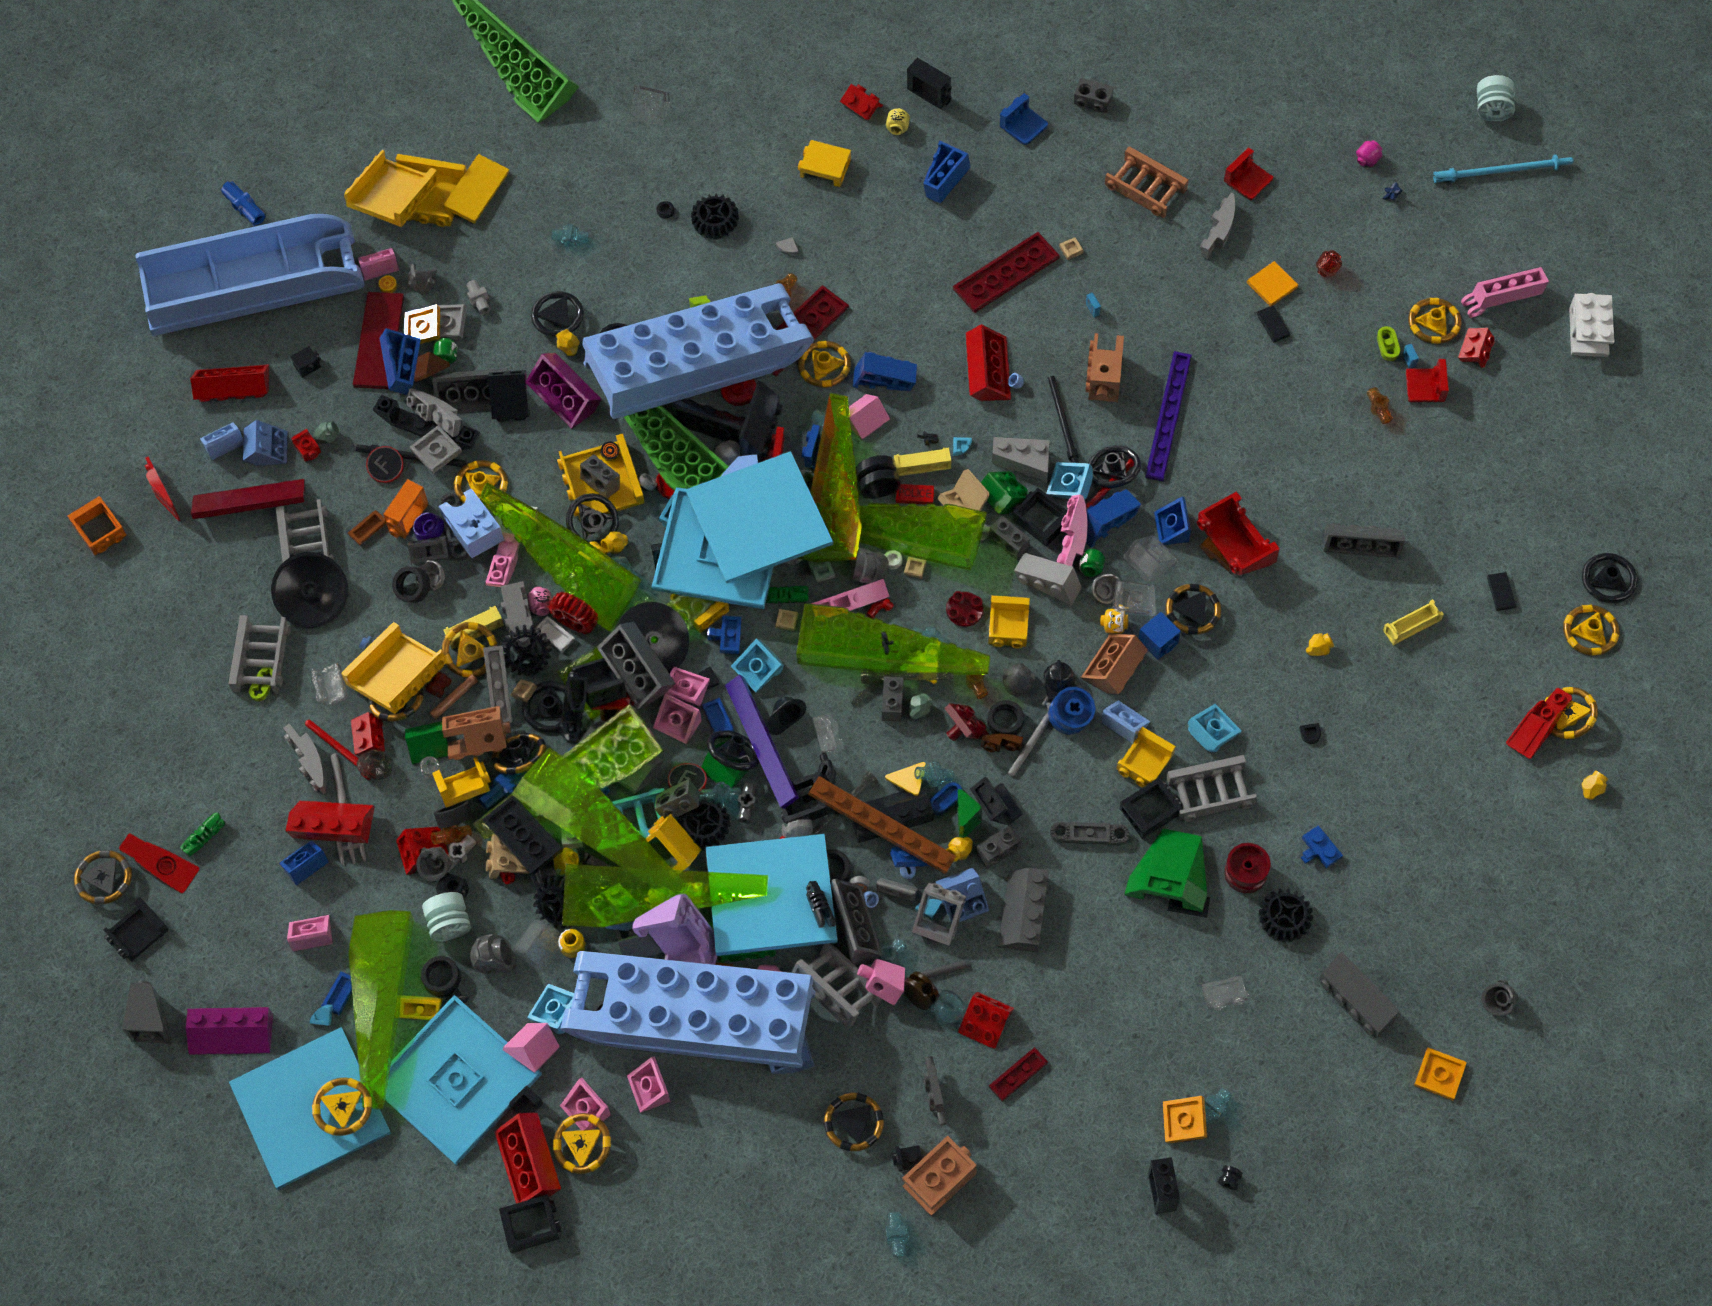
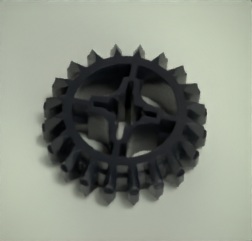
[691,193,739,239]
[500,624,552,676]
[677,797,731,850]
[533,875,587,929]
[1258,888,1313,942]

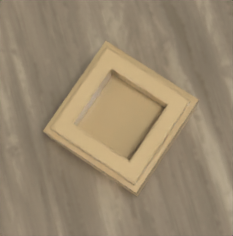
[1059,237,1084,260]
[904,556,927,579]
[775,609,798,631]
[510,679,537,702]

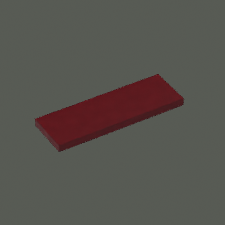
[953,232,1060,313]
[771,285,849,377]
[353,292,404,389]
[191,479,306,519]

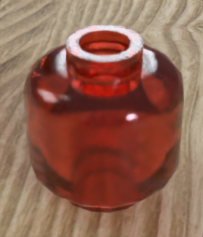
[1315,250,1343,277]

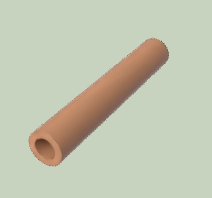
[429,675,478,720]

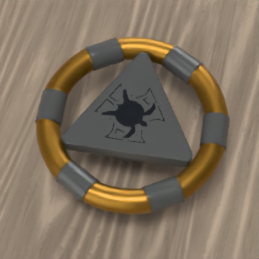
[74,850,132,905]

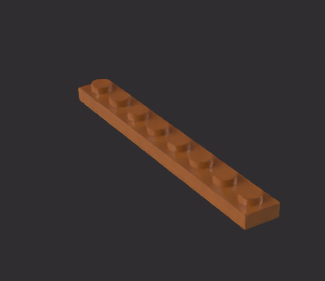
[808,776,956,874]

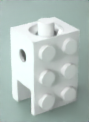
[1569,293,1614,357]

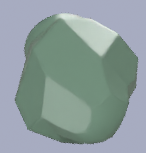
[313,421,340,444]
[909,694,933,720]

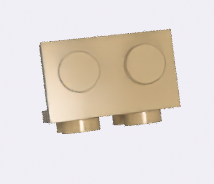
[938,469,989,525]
[486,833,529,879]

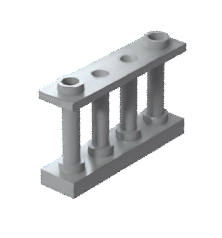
[276,499,334,562]
[228,615,291,694]
[1166,755,1257,822]
[792,943,882,1029]

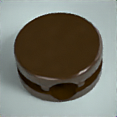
[904,971,939,1010]

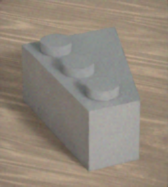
[992,437,1049,483]
[1014,553,1082,606]
[501,581,538,652]

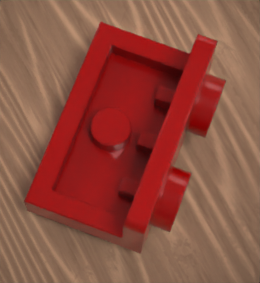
[840,84,883,120]
[1458,328,1495,368]
[351,712,385,756]

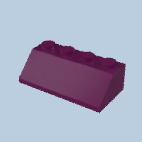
[526,353,602,429]
[186,1007,273,1055]

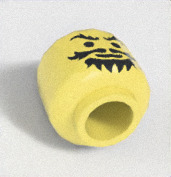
[886,108,910,135]

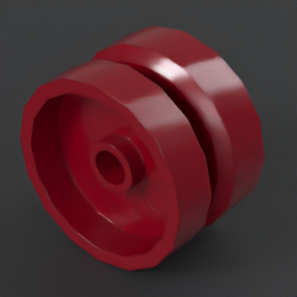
[1224,843,1271,894]

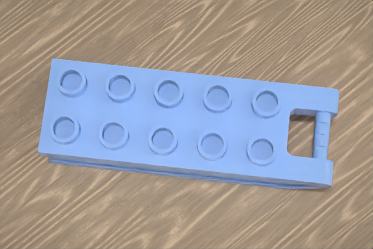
[135,214,364,336]
[582,283,814,419]
[560,951,816,1068]

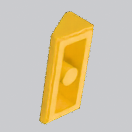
[399,995,443,1020]

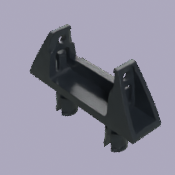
[559,672,587,743]

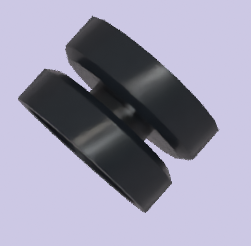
[855,455,901,499]

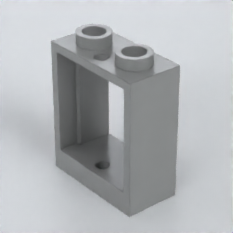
[912,883,967,946]

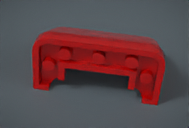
[1197,491,1280,575]

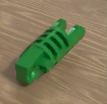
[766,585,809,604]
[180,812,225,857]

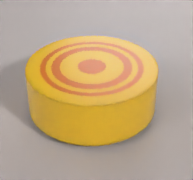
[378,275,397,293]

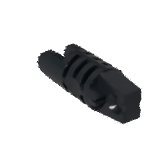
[806,881,836,928]

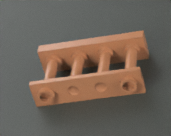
[1105,146,1189,218]

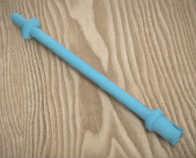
[1433,154,1574,183]

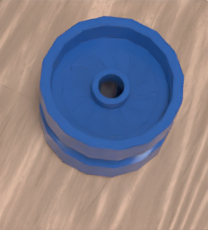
[1048,687,1096,735]

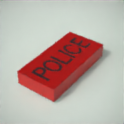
[896,484,934,505]

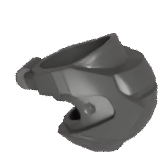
[850,547,889,584]
[470,934,516,974]

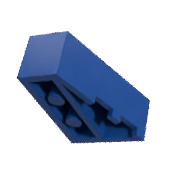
[923,140,971,204]
[380,328,421,395]
[853,352,917,391]
[1086,489,1141,548]

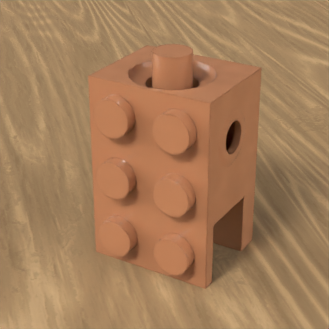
[1085,333,1124,402]
[442,706,511,760]
[902,1136,977,1216]

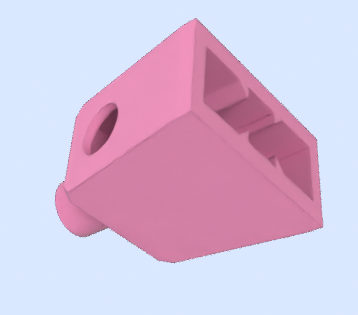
[857,959,905,1006]

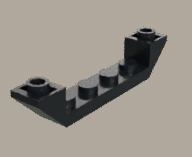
[373,395,480,450]

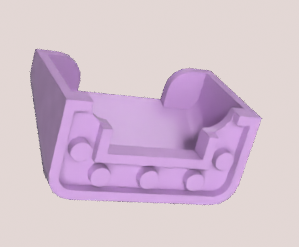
[632,893,717,965]

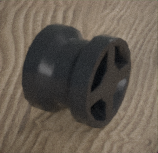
[1218,1165,1243,1190]

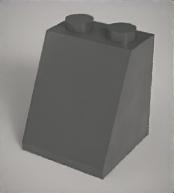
[122,981,172,1044]

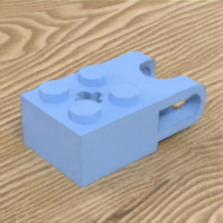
[439,489,504,558]

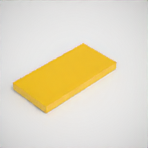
[443,154,509,224]

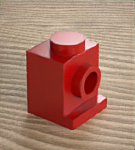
[291,429,321,462]

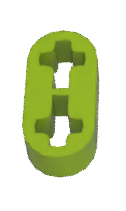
[249,667,273,702]

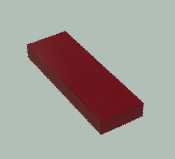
[989,1047,1048,1102]

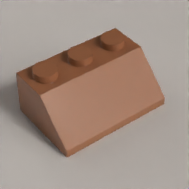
[1081,634,1148,694]

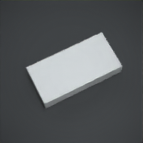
[534,616,575,653]

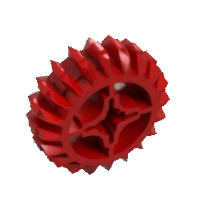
[548,592,599,634]

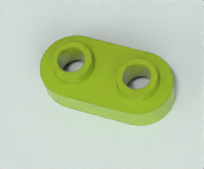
[1377,326,1400,361]

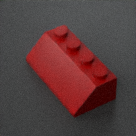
[966,324,1011,401]
[190,364,269,402]
[285,801,375,844]
[494,1113,561,1204]

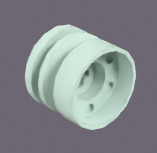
[1477,75,1515,121]
[422,892,471,942]

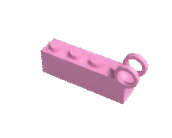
[1461,267,1549,318]

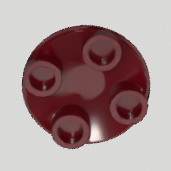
[946,591,984,627]

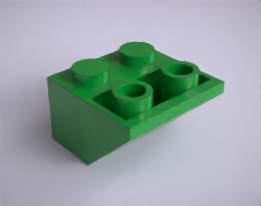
[981,471,1028,515]

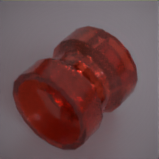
[425,672,452,698]

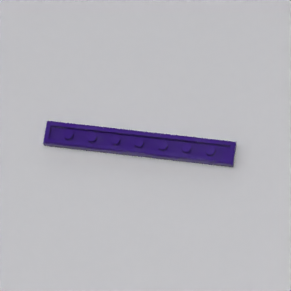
[1145,351,1192,482]
[725,674,799,809]

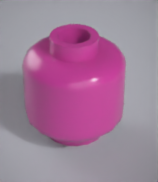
[1356,140,1383,167]

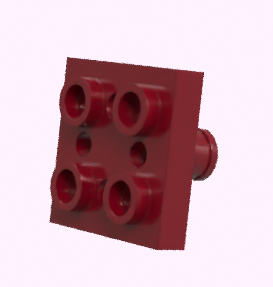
[944,703,989,741]

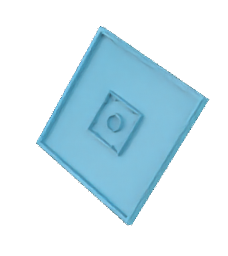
[685,451,833,584]
[651,487,774,609]
[706,834,837,956]
[369,995,542,1165]
[229,1027,391,1190]

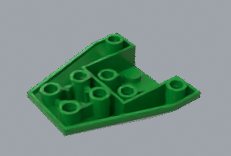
[1125,828,1207,912]

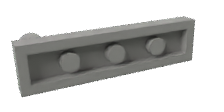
[483,645,513,722]

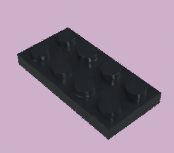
[482,795,563,876]

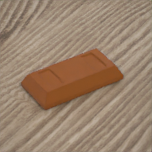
[347,510,386,545]

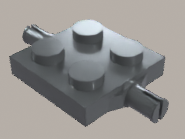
[923,1056,947,1126]

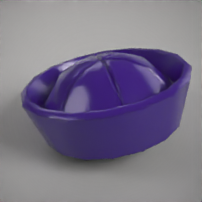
[413,513,444,540]

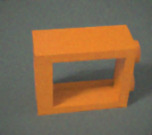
[383,479,429,539]
[68,496,127,555]

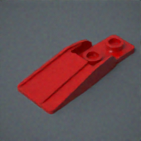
[144,457,181,521]
[1506,688,1573,759]
[119,833,200,893]

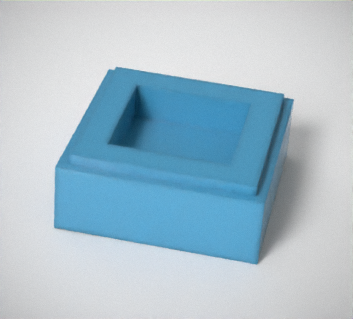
[1086,293,1101,318]
[1403,344,1419,369]

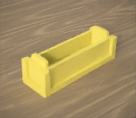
[894,447,951,476]
[1383,599,1444,645]
[443,606,504,649]

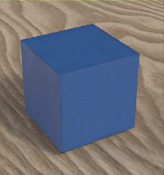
[1138,612,1181,660]

